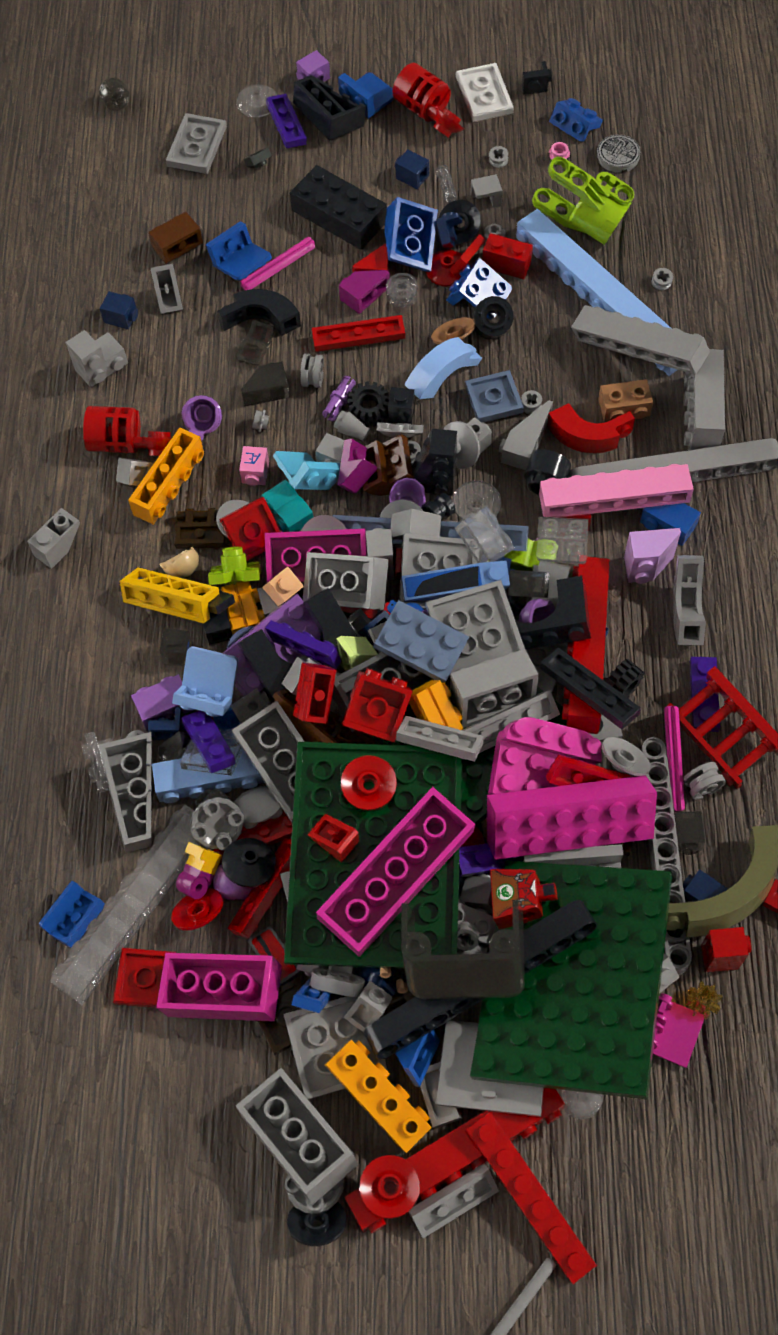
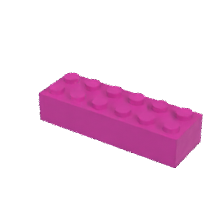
[487,775,657,860]
[316,787,475,957]

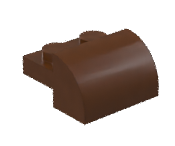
[363,433,413,496]

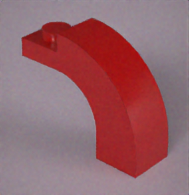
[547,403,635,453]

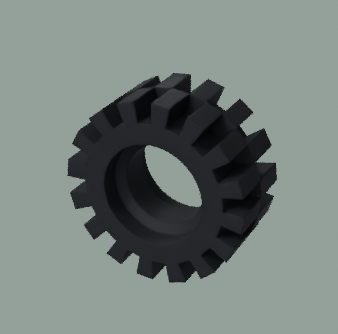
[348,381,390,427]
[605,659,645,698]

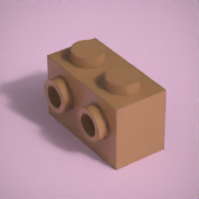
[598,379,653,422]

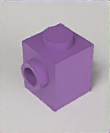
[296,50,330,82]

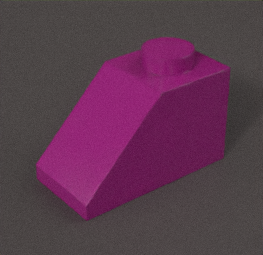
[339,270,390,314]

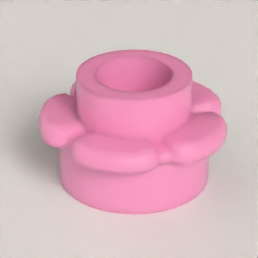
[549,142,570,160]

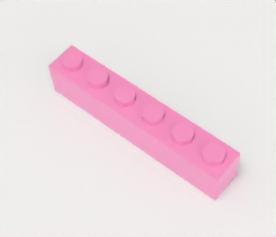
[539,464,694,519]

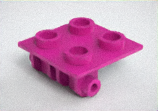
[653,993,706,1068]

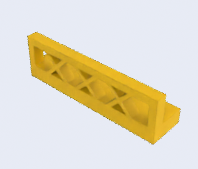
[120,567,219,623]

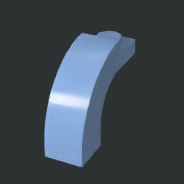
[404,337,482,399]

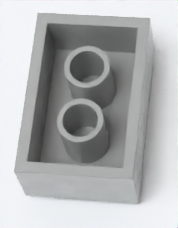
[450,650,538,728]

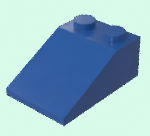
[384,197,438,272]

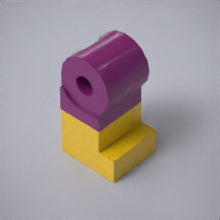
[176,842,223,899]

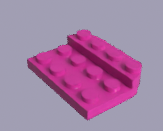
[488,717,602,795]

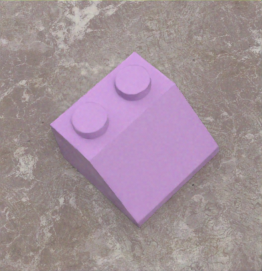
[624,528,681,584]

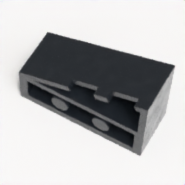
[293,75,366,140]
[411,429,457,496]

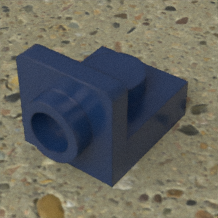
[436,212,463,250]
[148,707,187,740]

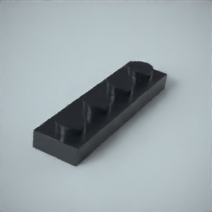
[540,647,641,730]

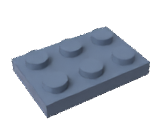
[373,600,469,683]

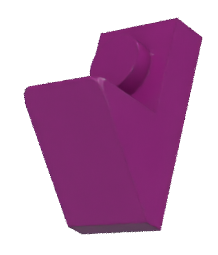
[337,439,377,493]

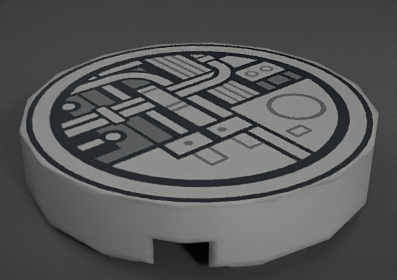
[597,135,640,173]

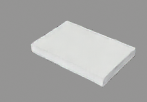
[456,63,514,122]

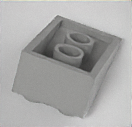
[303,552,388,610]

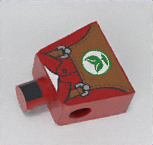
[490,869,557,930]

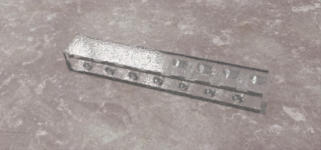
[50,804,202,1006]

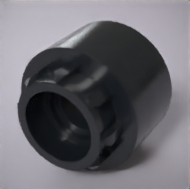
[472,296,514,340]
[524,449,571,495]

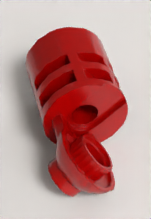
[393,63,464,138]
[83,406,172,456]

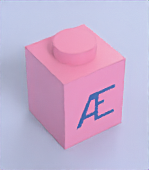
[239,446,269,486]

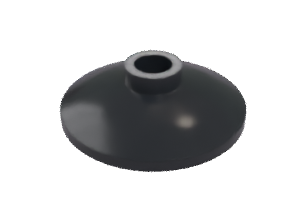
[438,200,481,245]
[222,838,276,888]
[287,1202,347,1246]

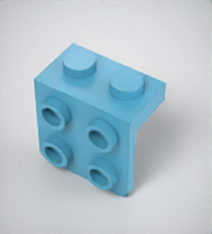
[273,451,341,490]

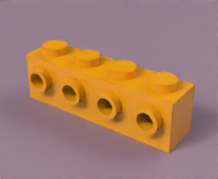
[128,428,204,525]
[325,1040,432,1153]

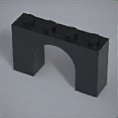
[504,575,591,650]
[237,588,358,697]

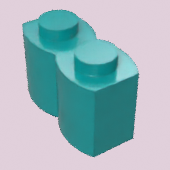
[262,480,314,532]

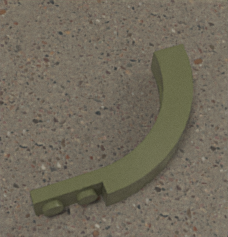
[666,825,778,938]

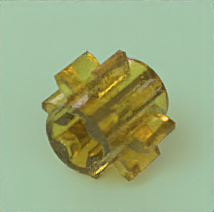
[685,981,723,1019]

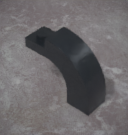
[217,289,301,336]

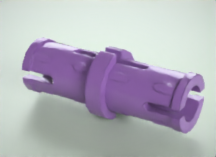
[322,376,356,421]

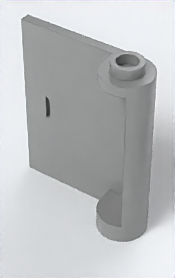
[436,1020,544,1117]

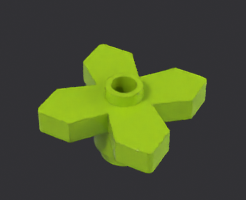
[208,547,262,585]

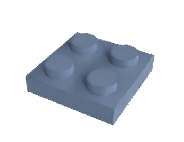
[465,370,524,423]

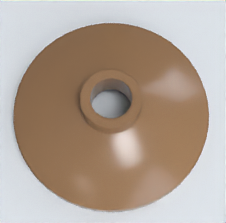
[431,317,476,344]

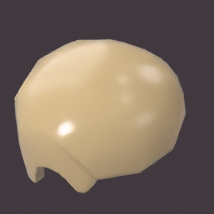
[160,547,199,579]

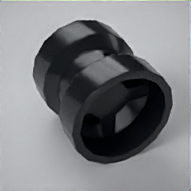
[421,493,456,521]

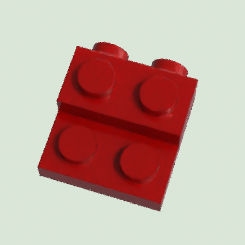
[342,668,413,743]

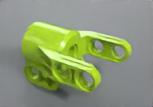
[532,157,634,245]

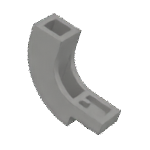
[673,555,706,645]

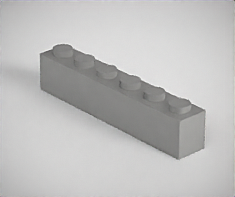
[571,305,710,375]

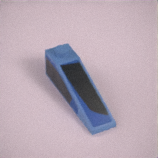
[401,561,510,602]

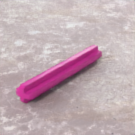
[240,237,315,290]
[664,706,685,811]

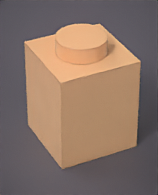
[262,567,304,607]

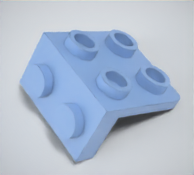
[172,646,238,716]

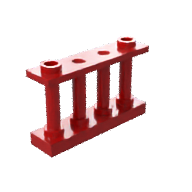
[667,666,778,789]

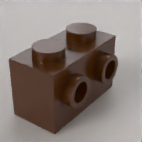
[148,211,203,264]

